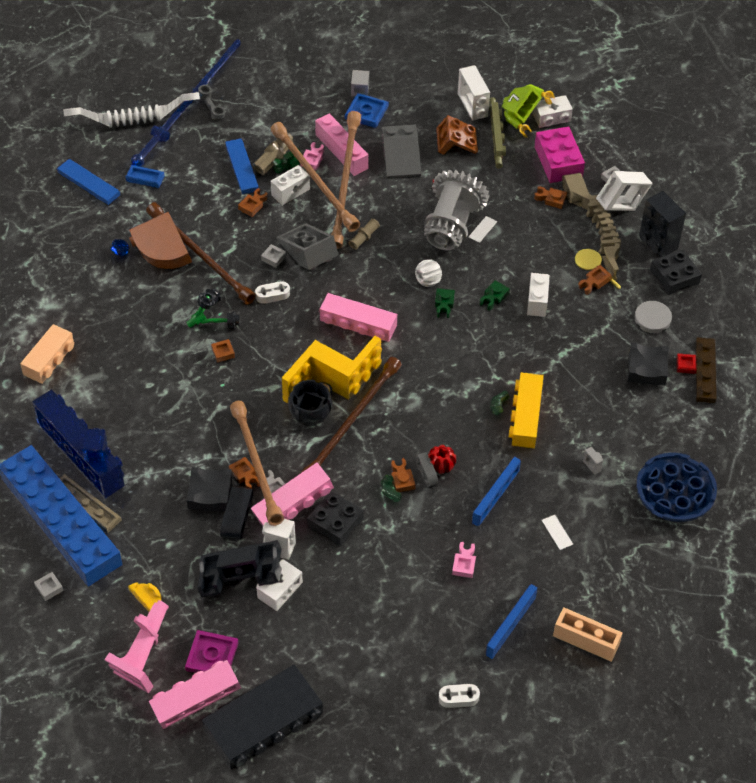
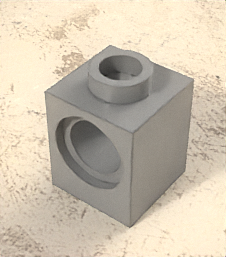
[351,70,369,96]

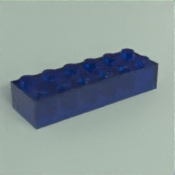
[32,389,125,499]

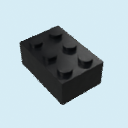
[639,191,686,257]

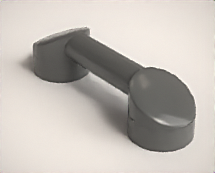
[198,85,225,120]

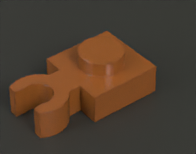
[534,186,567,209]
[238,188,268,217]
[578,265,612,295]
[229,457,260,489]
[391,458,416,493]

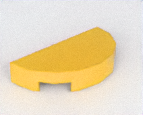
[128,582,161,612]

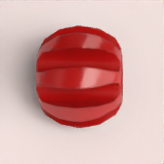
[428,445,456,474]

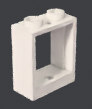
[458,65,490,121]
[596,171,652,211]

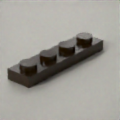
[695,337,716,403]

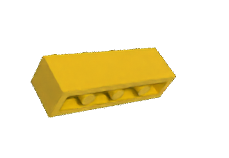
[509,372,544,448]

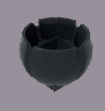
[288,380,332,426]

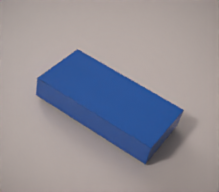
[125,165,165,188]

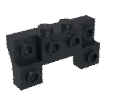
[197,540,282,597]

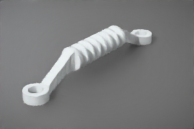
[63,92,200,128]

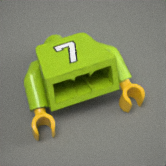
[502,84,555,137]

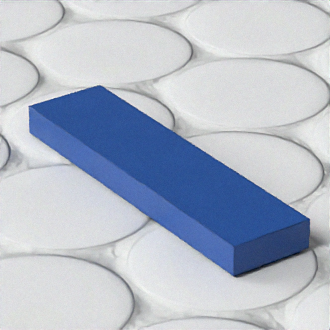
[225,138,259,194]
[57,159,120,205]
[472,457,521,526]
[486,584,537,659]

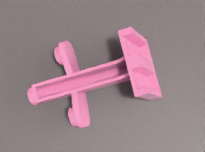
[105,600,169,693]

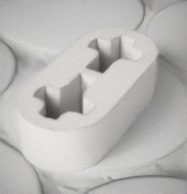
[255,282,290,303]
[439,684,480,708]

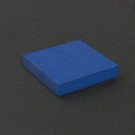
[345,93,389,128]

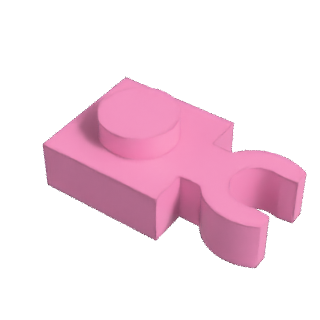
[300,142,324,170]
[452,542,476,578]

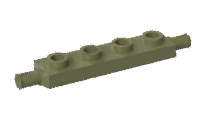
[489,97,506,169]

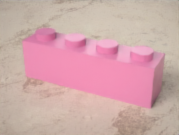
[315,113,368,176]
[320,293,397,342]
[251,463,334,527]
[149,660,241,729]

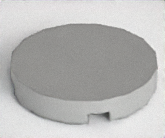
[635,301,672,333]

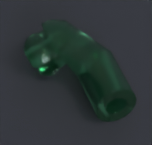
[490,390,510,415]
[381,475,402,502]

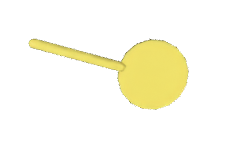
[575,249,621,289]

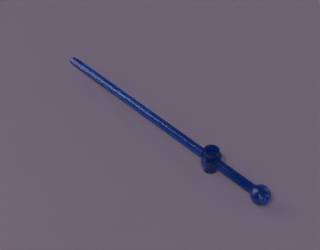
[131,39,241,167]

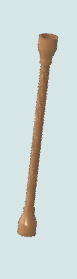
[331,111,361,249]
[270,122,360,232]
[230,401,284,526]

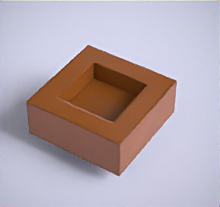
[211,339,235,363]

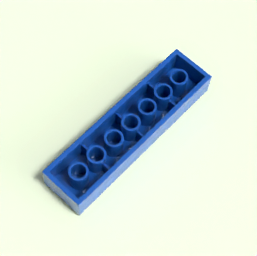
[0,445,122,587]

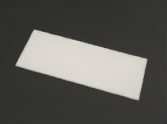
[469,216,497,243]
[542,515,573,550]

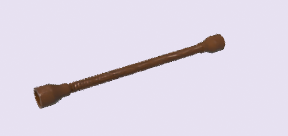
[146,202,256,305]
[300,357,402,474]

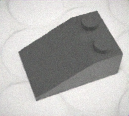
[382,124,421,179]
[276,223,338,270]

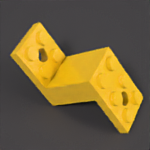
[282,336,382,403]

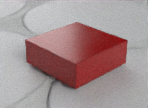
[676,354,697,374]

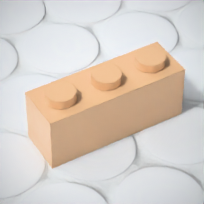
[20,324,74,384]
[553,607,622,662]

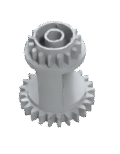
[424,170,489,250]

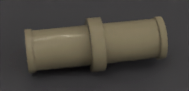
[348,218,380,250]

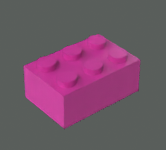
[534,127,585,183]

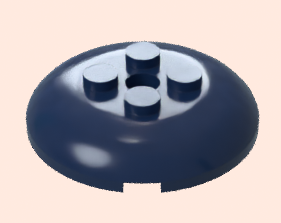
[636,453,717,522]

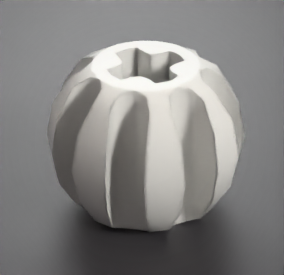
[415,260,442,287]

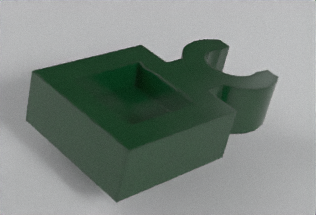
[273,148,302,173]
[480,280,510,311]
[435,288,455,318]

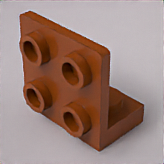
[436,115,478,155]

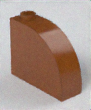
[129,212,192,269]

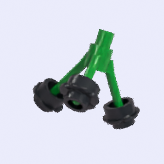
[186,288,240,329]

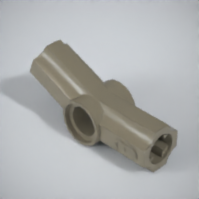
[252,133,293,175]

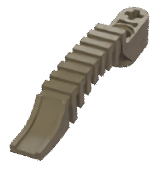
[562,173,621,280]

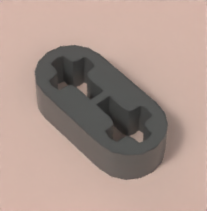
[416,452,438,487]

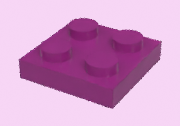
[185,630,239,673]

